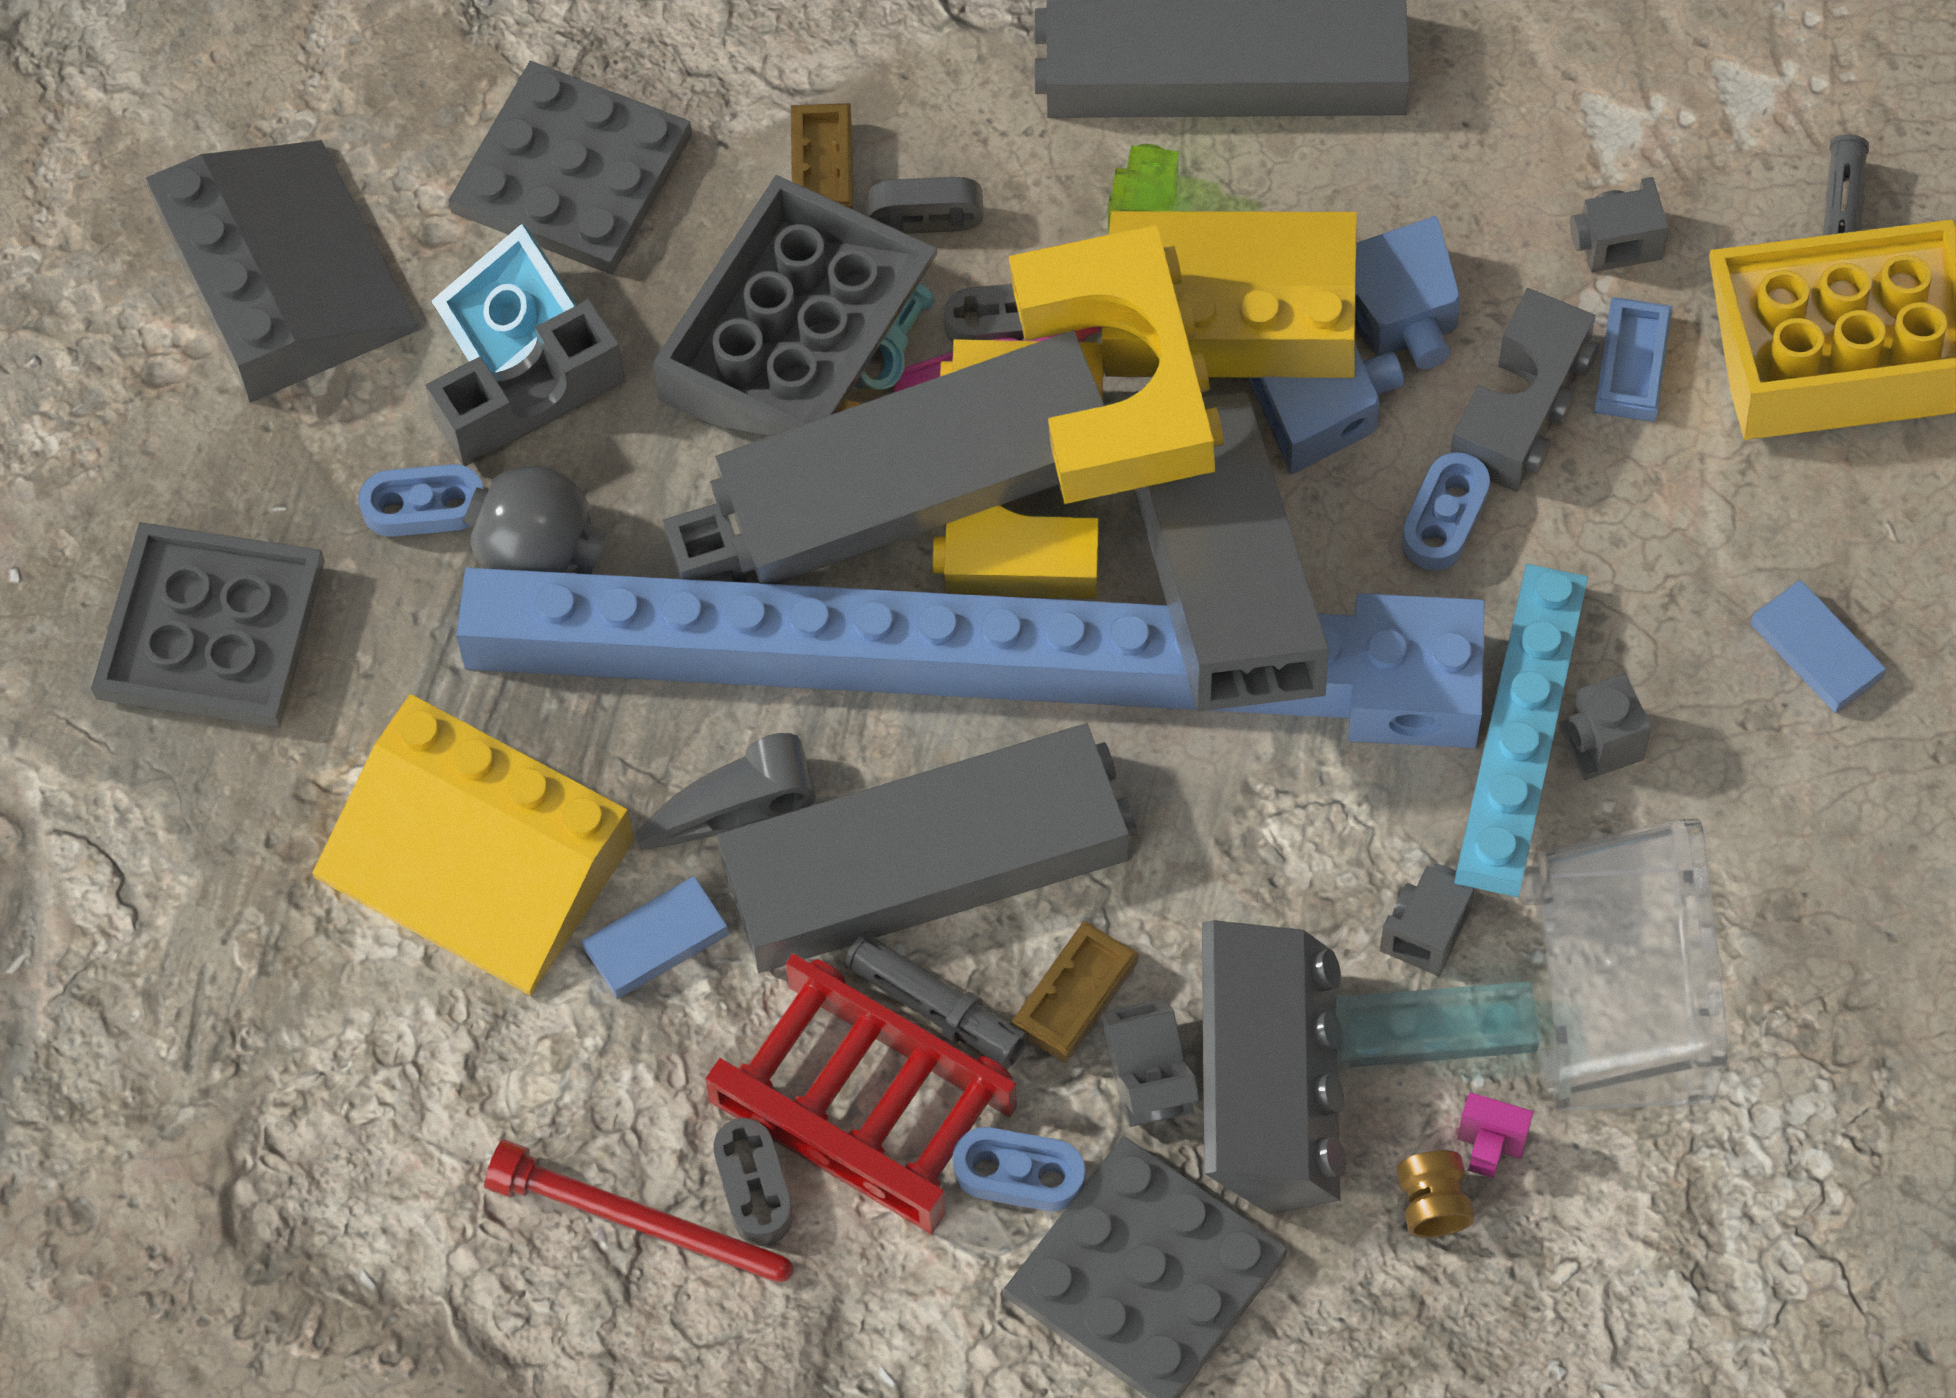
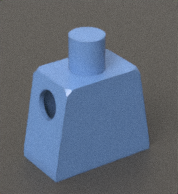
[1355,216,1460,369]
[1248,346,1404,474]

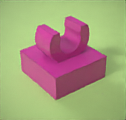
[1457,1092,1534,1179]

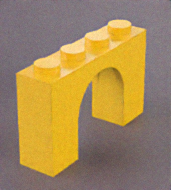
[1008,224,1224,504]
[933,339,1104,599]

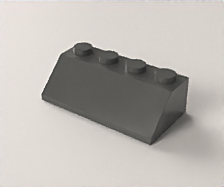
[1202,920,1346,1214]

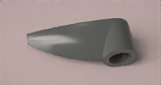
[636,733,816,850]

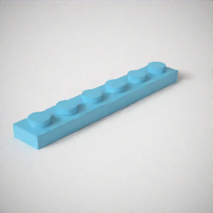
[1454,564,1588,898]

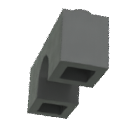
[1450,287,1600,492]
[425,299,626,466]

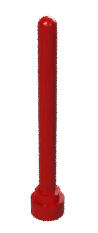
[484,1139,793,1282]

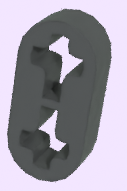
[868,177,984,234]
[944,284,1024,343]
[713,1118,793,1246]

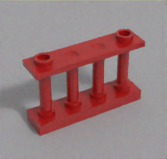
[705,953,1017,1235]

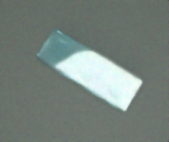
[1336,981,1540,1068]

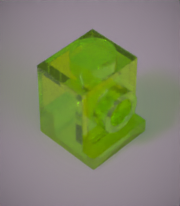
[1108,143,1179,235]

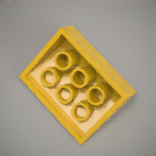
[1102,211,1357,378]
[1709,219,1956,440]
[312,694,634,996]

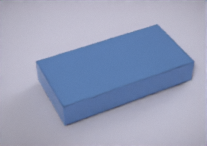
[1594,297,1673,422]
[1750,580,1886,714]
[582,876,729,1000]

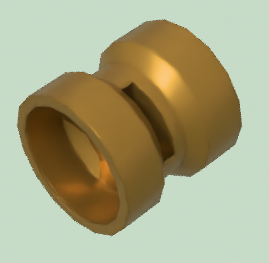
[1396,1150,1475,1238]

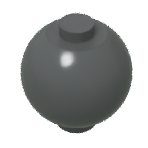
[463,466,608,574]

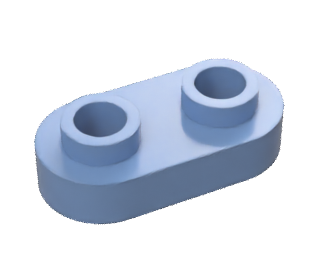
[1402,452,1490,570]
[358,464,483,537]
[952,1127,1085,1211]

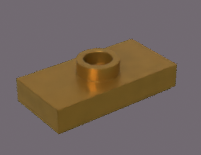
[791,103,853,209]
[1011,920,1139,1064]

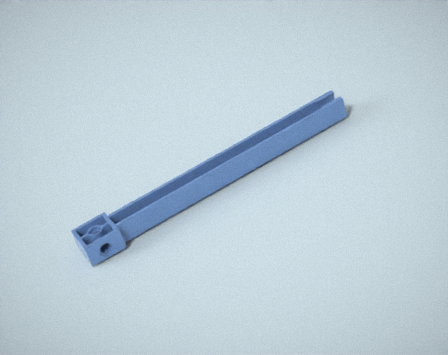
[456,568,1485,748]

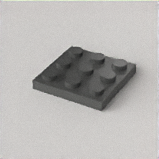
[448,60,692,275]
[91,522,325,728]
[1004,1135,1287,1398]

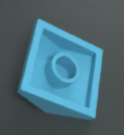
[432,224,577,372]

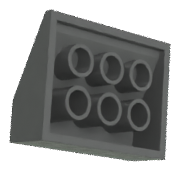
[145,140,418,403]
[653,175,937,436]

